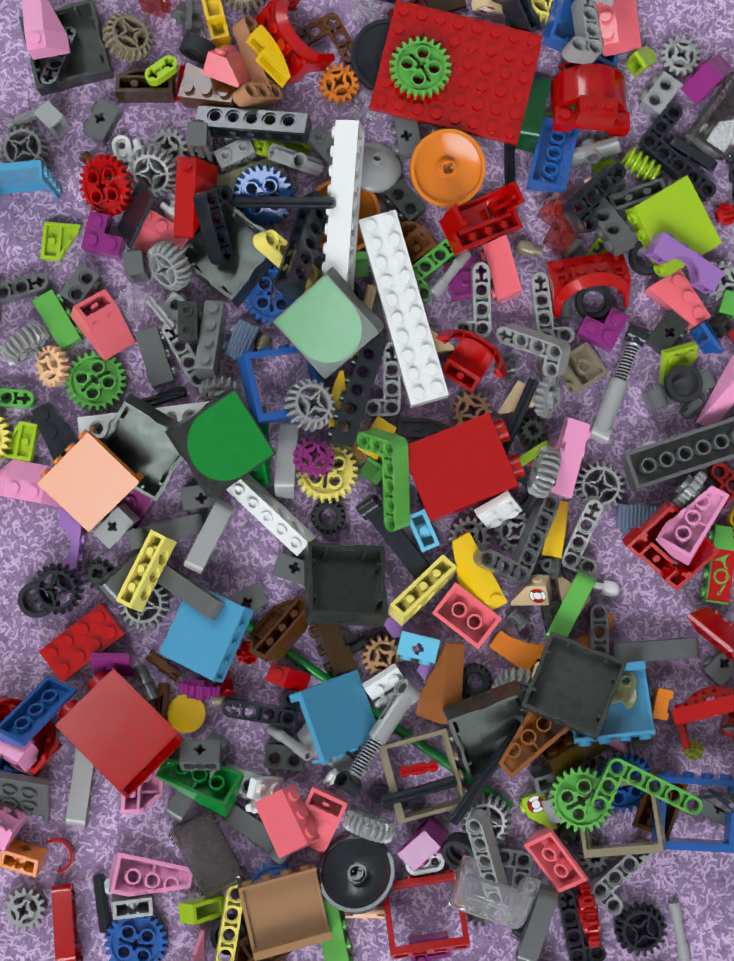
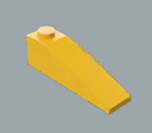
[452,531,507,611]

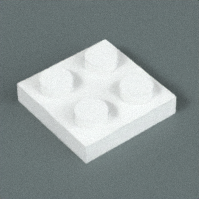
[474,491,523,529]

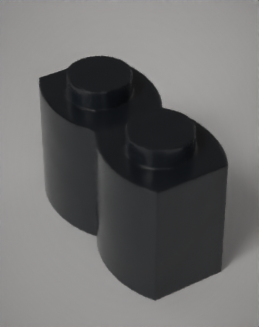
[501,0,540,33]

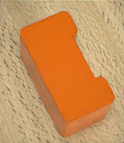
[651,687,674,721]

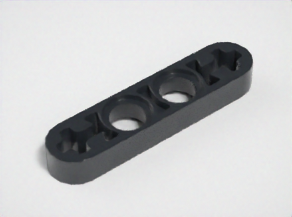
[40,27,78,90]

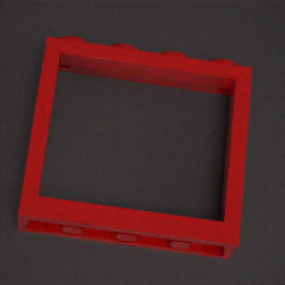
[384,870,470,960]

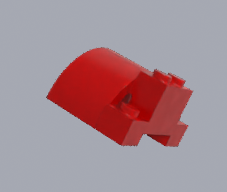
[551,64,630,137]
[622,501,720,591]

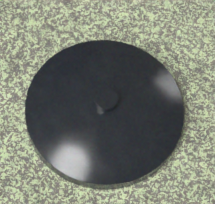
[350,19,391,92]
[318,833,396,914]

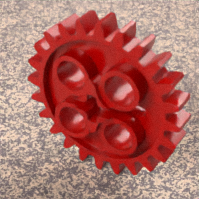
[79,154,135,217]
[577,881,601,948]

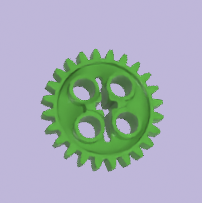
[389,36,452,100]
[64,351,128,413]
[549,766,615,833]

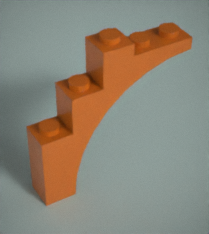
[488,613,615,672]

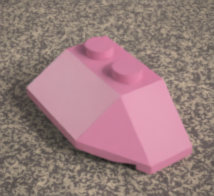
[0,459,61,507]
[120,763,164,814]

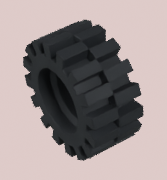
[311,499,346,534]
[462,663,493,697]

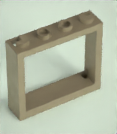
[378,727,467,824]
[576,773,667,858]

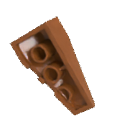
[414,642,465,724]
[498,712,569,779]

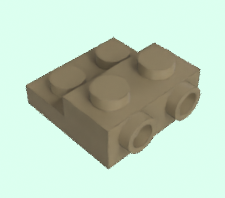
[554,342,609,395]

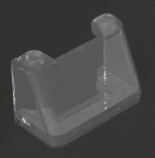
[448,855,541,929]

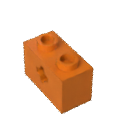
[0,839,48,878]

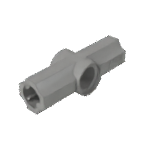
[571,136,621,166]
[267,143,324,176]

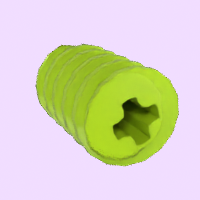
[620,146,661,182]

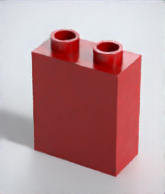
[408,413,525,523]
[55,668,184,798]

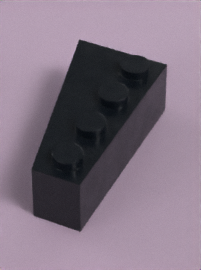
[31,403,80,461]

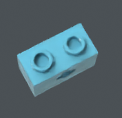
[409,509,440,553]
[396,630,440,666]

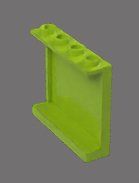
[625,175,722,278]

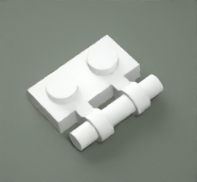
[362,663,405,708]
[245,775,283,814]

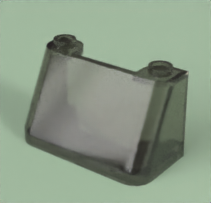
[682,71,734,161]
[169,808,249,898]

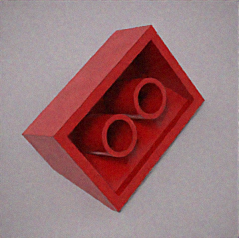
[687,607,734,662]

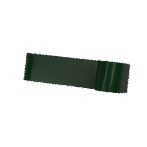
[516,76,552,153]

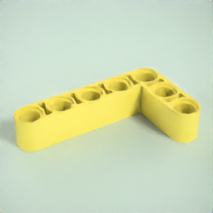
[253,230,324,291]
[180,884,243,961]

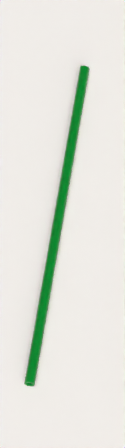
[246,621,514,810]

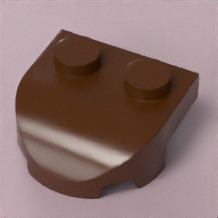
[400,221,439,265]

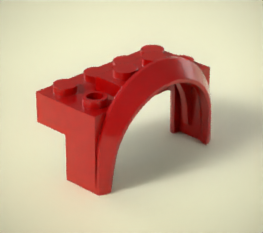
[255,0,335,84]
[439,182,525,256]
[546,252,631,318]
[671,686,734,750]
[0,694,63,777]

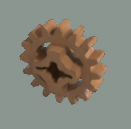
[451,391,493,425]
[361,634,403,675]

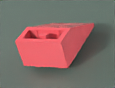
[70,289,135,361]
[304,784,348,853]

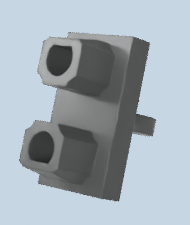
[171,0,202,36]
[531,558,562,581]

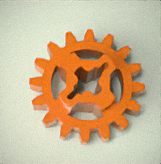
[319,63,359,106]

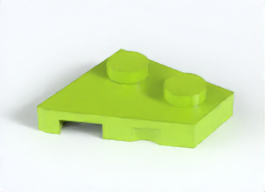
[40,221,82,262]
[659,341,698,386]
[1,421,39,462]

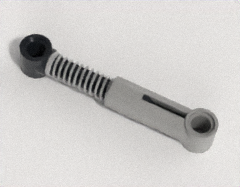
[590,323,649,444]
[334,679,421,797]

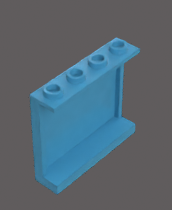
[0,160,62,200]
[159,587,254,683]
[573,661,656,747]
[289,669,376,765]

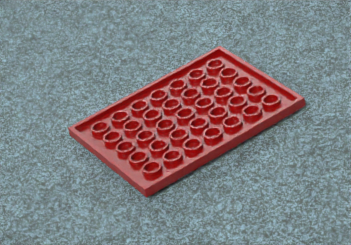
[369,0,543,146]

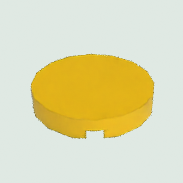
[167,694,206,733]

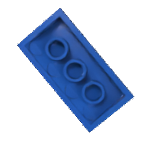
[526,116,579,192]
[0,676,77,747]

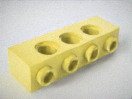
[115,530,177,612]
[388,554,457,626]

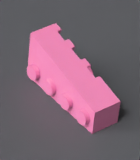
[550,417,591,499]

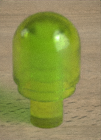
[591,158,617,173]

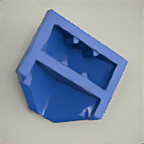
[689,320,724,354]

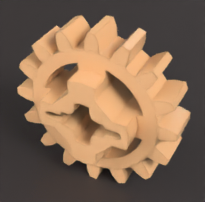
[34,345,70,387]

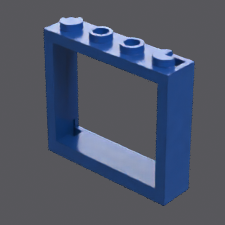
[237,344,324,425]
[651,770,734,853]

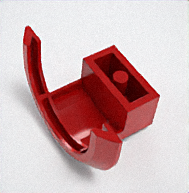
[436,329,508,393]

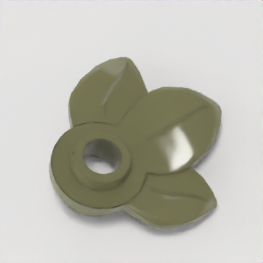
[610,672,638,709]

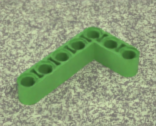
[356,428,410,532]
[589,757,703,815]

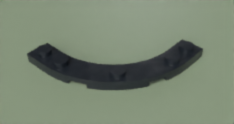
[398,417,492,515]

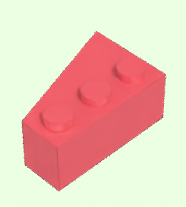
[644,269,711,330]

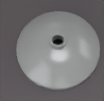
[361,142,402,193]

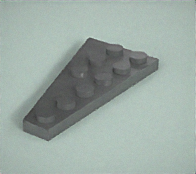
[0,771,50,823]

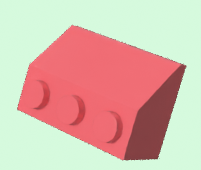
[596,0,642,57]
[202,44,251,88]
[133,209,191,254]
[479,235,522,303]
[431,582,502,649]
[254,784,320,859]
[524,826,588,892]

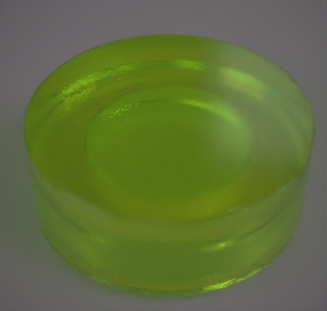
[683,740,704,760]

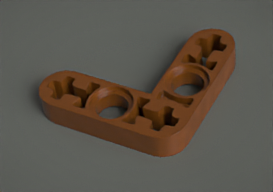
[295,13,353,64]

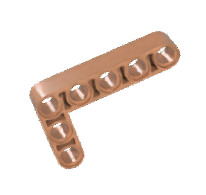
[232,15,283,108]

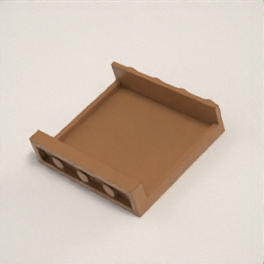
[237,863,333,961]

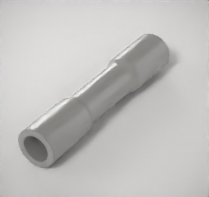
[429,251,471,299]
[267,724,313,761]
[668,900,691,961]

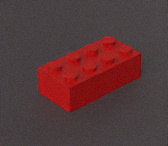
[39,603,128,682]

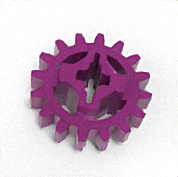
[292,437,335,479]
[178,677,221,700]

